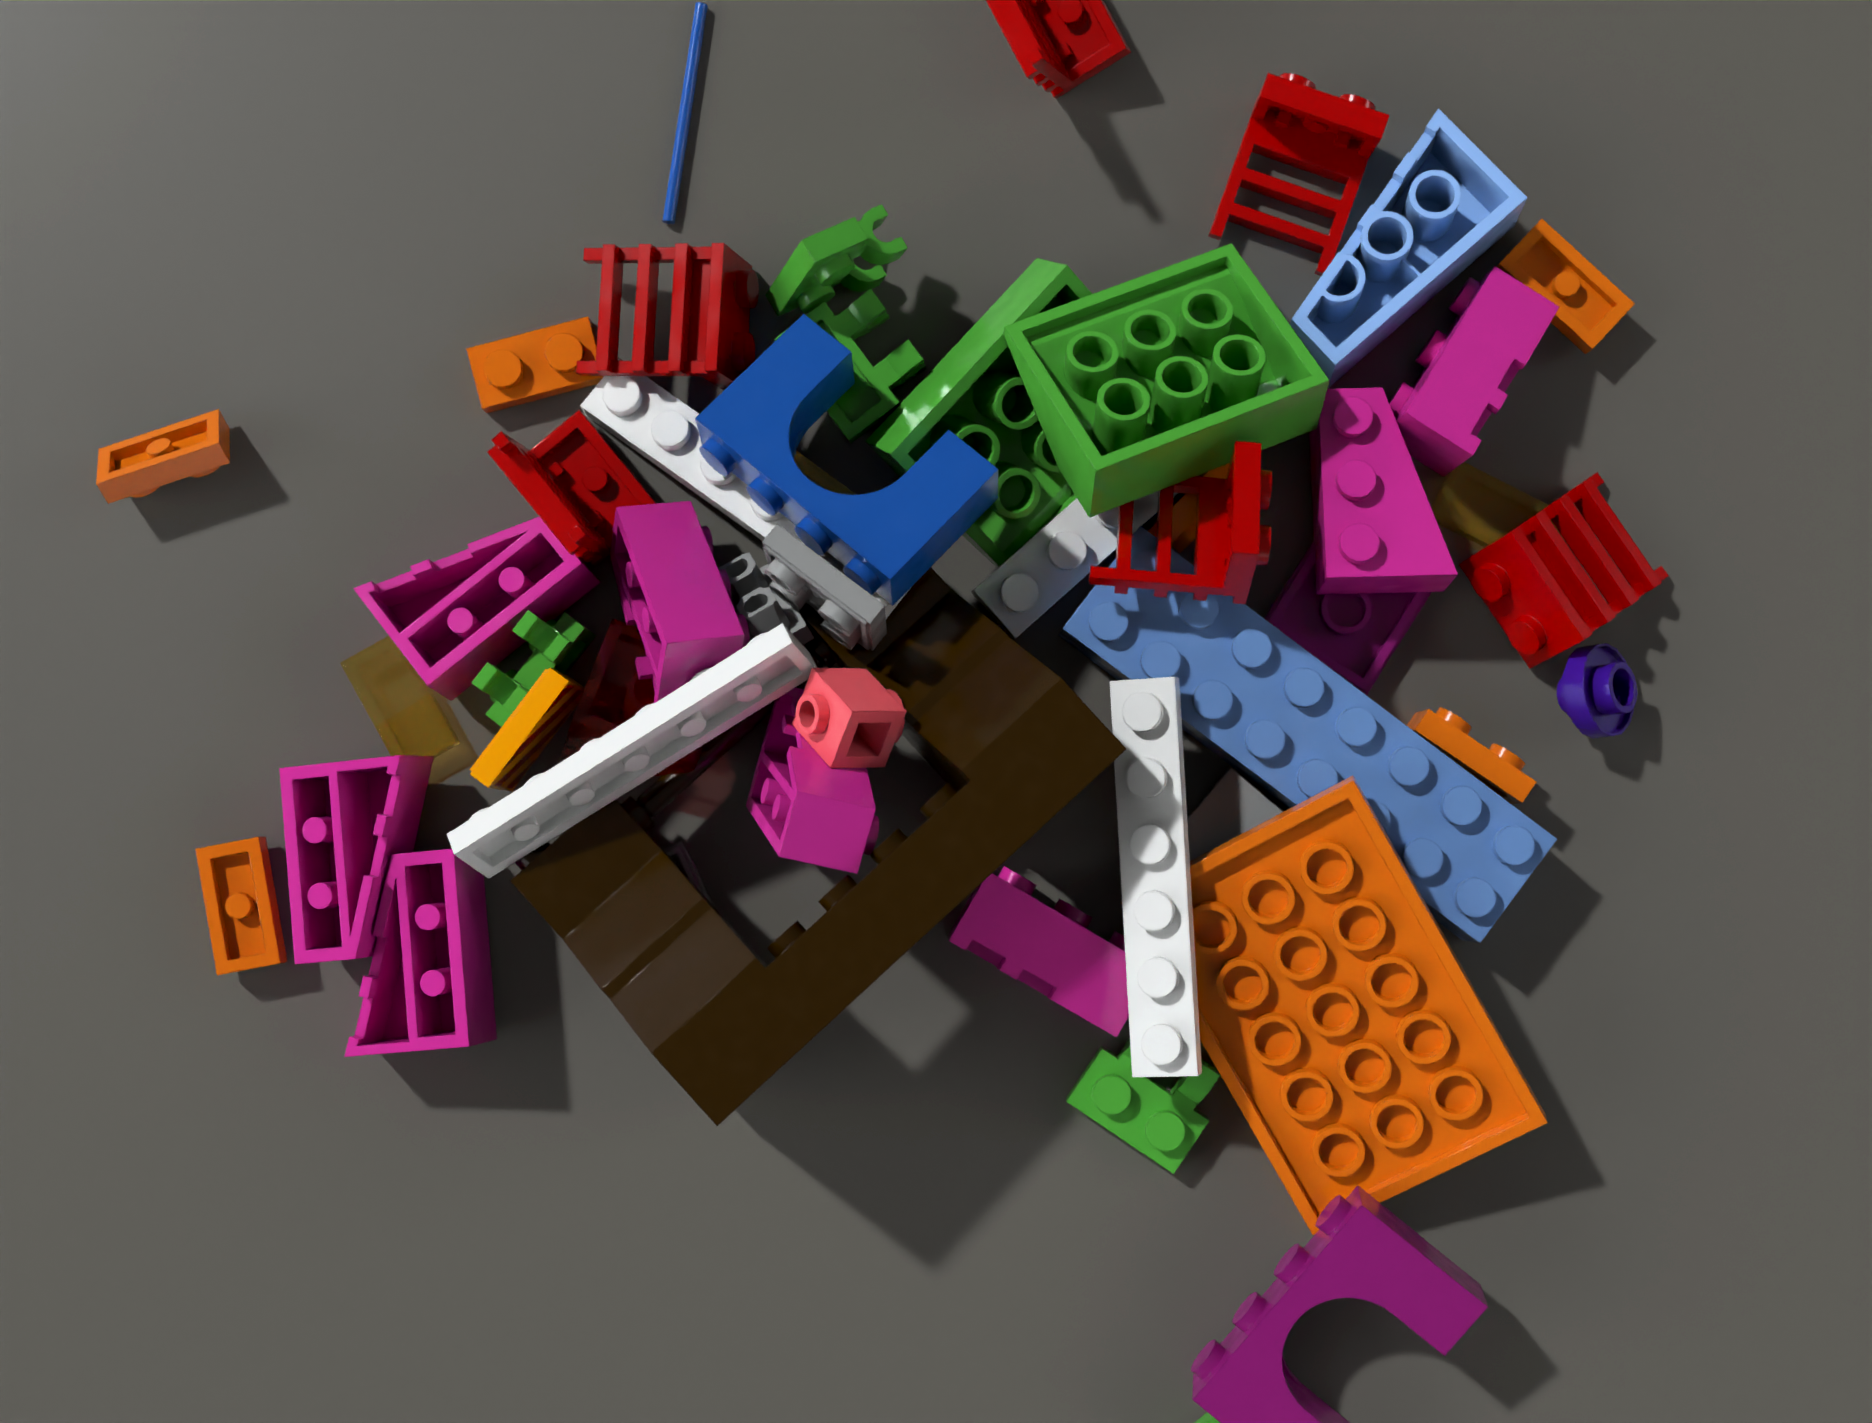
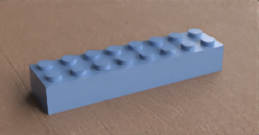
[1058,526,1557,943]

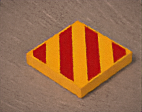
[470,668,588,791]

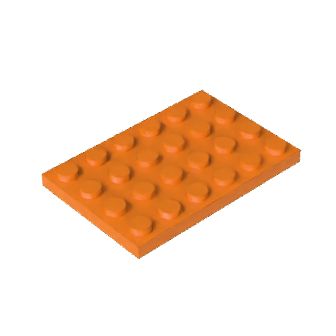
[1121,775,1548,1235]

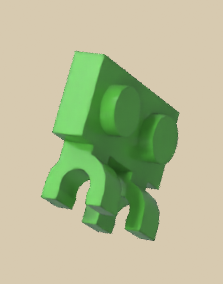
[765,204,908,316]
[774,289,927,443]
[471,610,597,727]
[1066,1037,1220,1174]

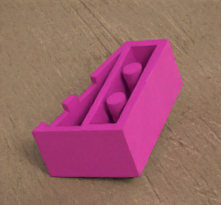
[1389,266,1559,477]
[1309,387,1458,595]
[610,501,750,703]
[353,517,600,701]
[746,688,879,874]
[279,755,434,964]
[344,849,497,1057]
[947,866,1129,1038]

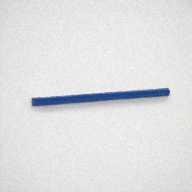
[662,2,708,224]

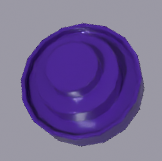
[1557,643,1637,739]

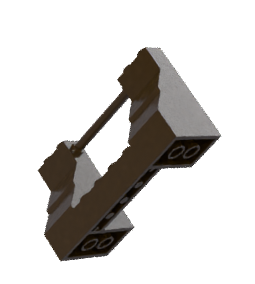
[510,567,1126,1126]

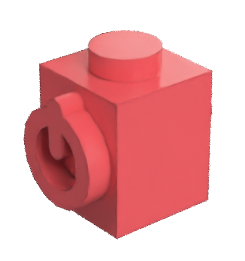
[792,668,907,768]

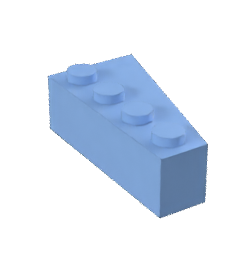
[1290,108,1528,388]

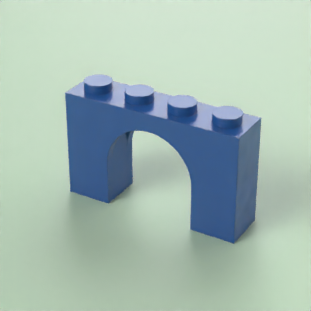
[695,314,999,606]

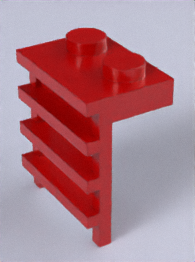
[986,0,1131,99]
[1208,73,1390,276]
[576,243,759,389]
[487,410,658,566]
[1089,441,1272,604]
[1459,472,1668,669]

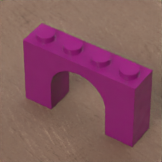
[1191,1185,1488,1423]

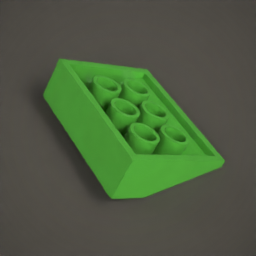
[1004,243,1330,518]
[865,258,1092,568]

